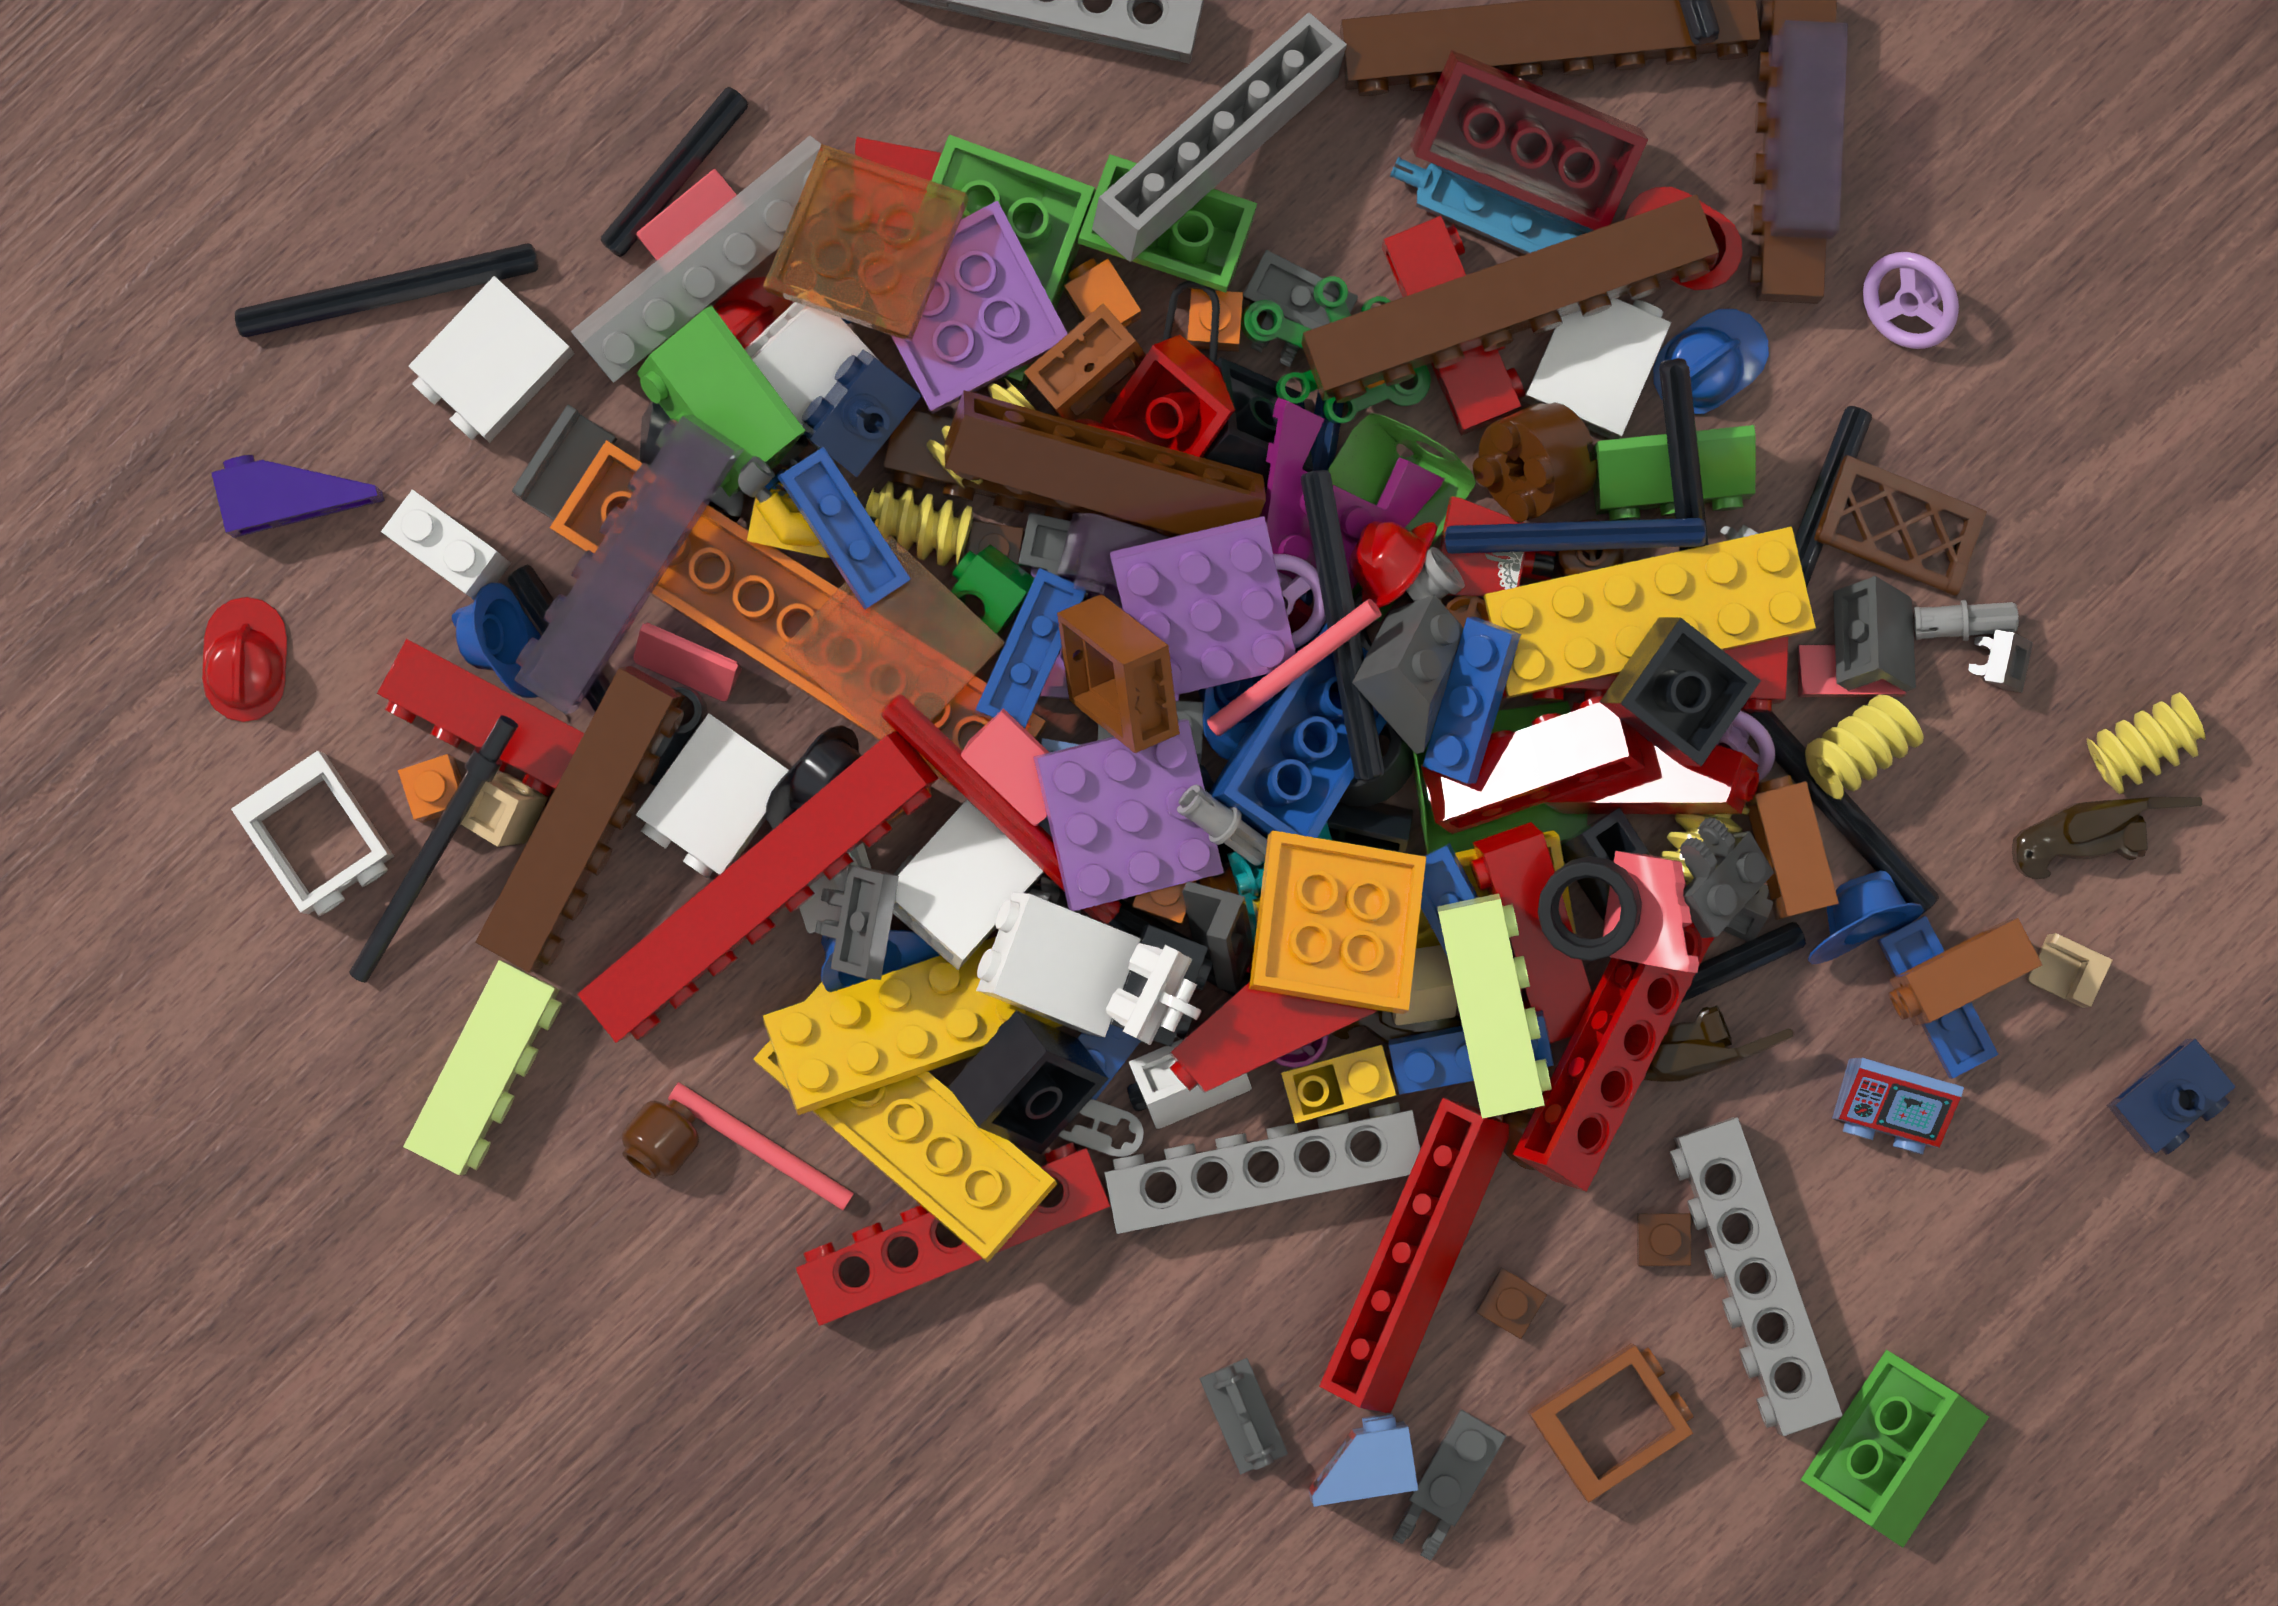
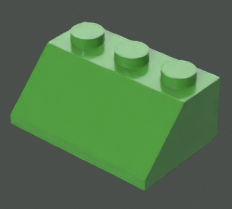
[1077,154,1257,293]
[636,305,806,498]
[1589,425,1756,521]
[1801,1349,1989,1548]

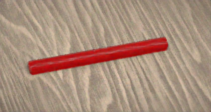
[881,694,1121,924]

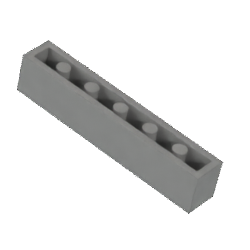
[1092,12,1347,262]
[570,136,854,383]

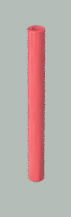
[1207,599,1381,736]
[668,1082,854,1211]

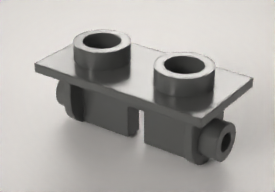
[1199,1358,1288,1475]

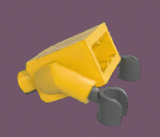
[738,435,879,558]

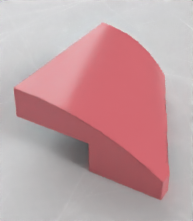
[1602,851,1699,973]

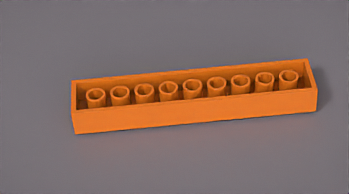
[550,440,1047,793]

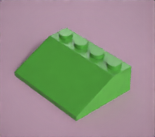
[876,134,1096,390]

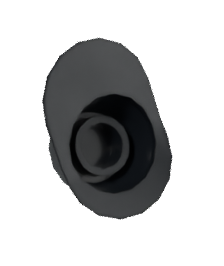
[766,725,862,829]

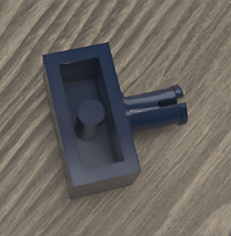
[802,349,922,477]
[2106,1039,2236,1155]

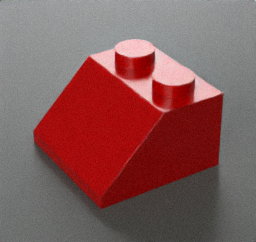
[1101,335,1235,458]

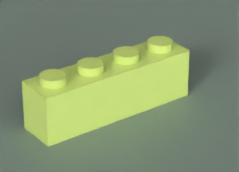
[1437,893,1552,1119]
[403,960,562,1175]

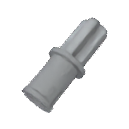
[1914,600,2019,641]
[1177,785,1267,865]

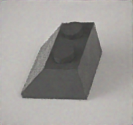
[1352,595,1464,754]

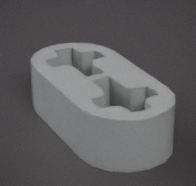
[1058,1099,1144,1157]

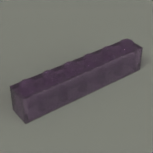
[514,414,744,715]

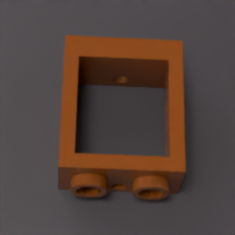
[1024,303,1146,422]
[1057,594,1180,753]
[1745,775,1839,920]
[1888,918,2043,1026]
[1527,1343,1694,1503]

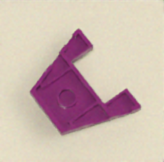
[1260,397,1445,589]

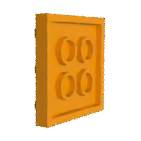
[1249,830,1426,1014]

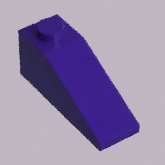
[211,455,384,538]

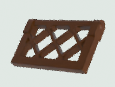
[1814,455,1987,596]

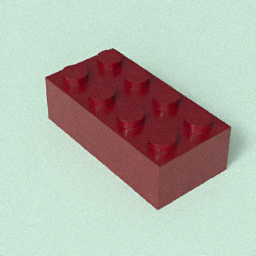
[1410,50,1648,230]

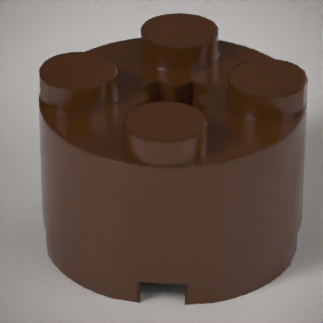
[1472,402,1597,522]

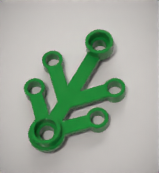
[1241,276,1431,424]

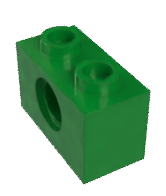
[919,544,1035,672]

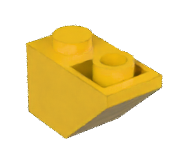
[1281,1045,1396,1123]

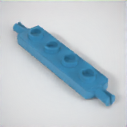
[1390,156,1594,254]

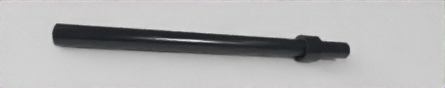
[349,715,518,983]

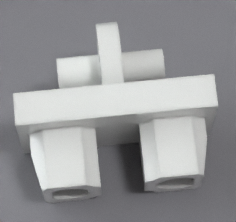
[1106,943,1201,1045]

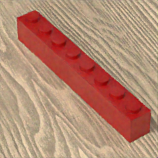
[577,731,939,1043]

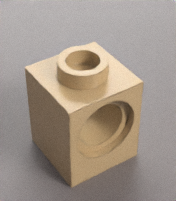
[461,773,548,847]

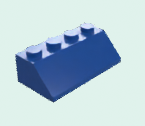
[1209,623,1387,839]

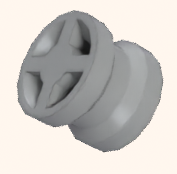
[1406,547,1465,602]

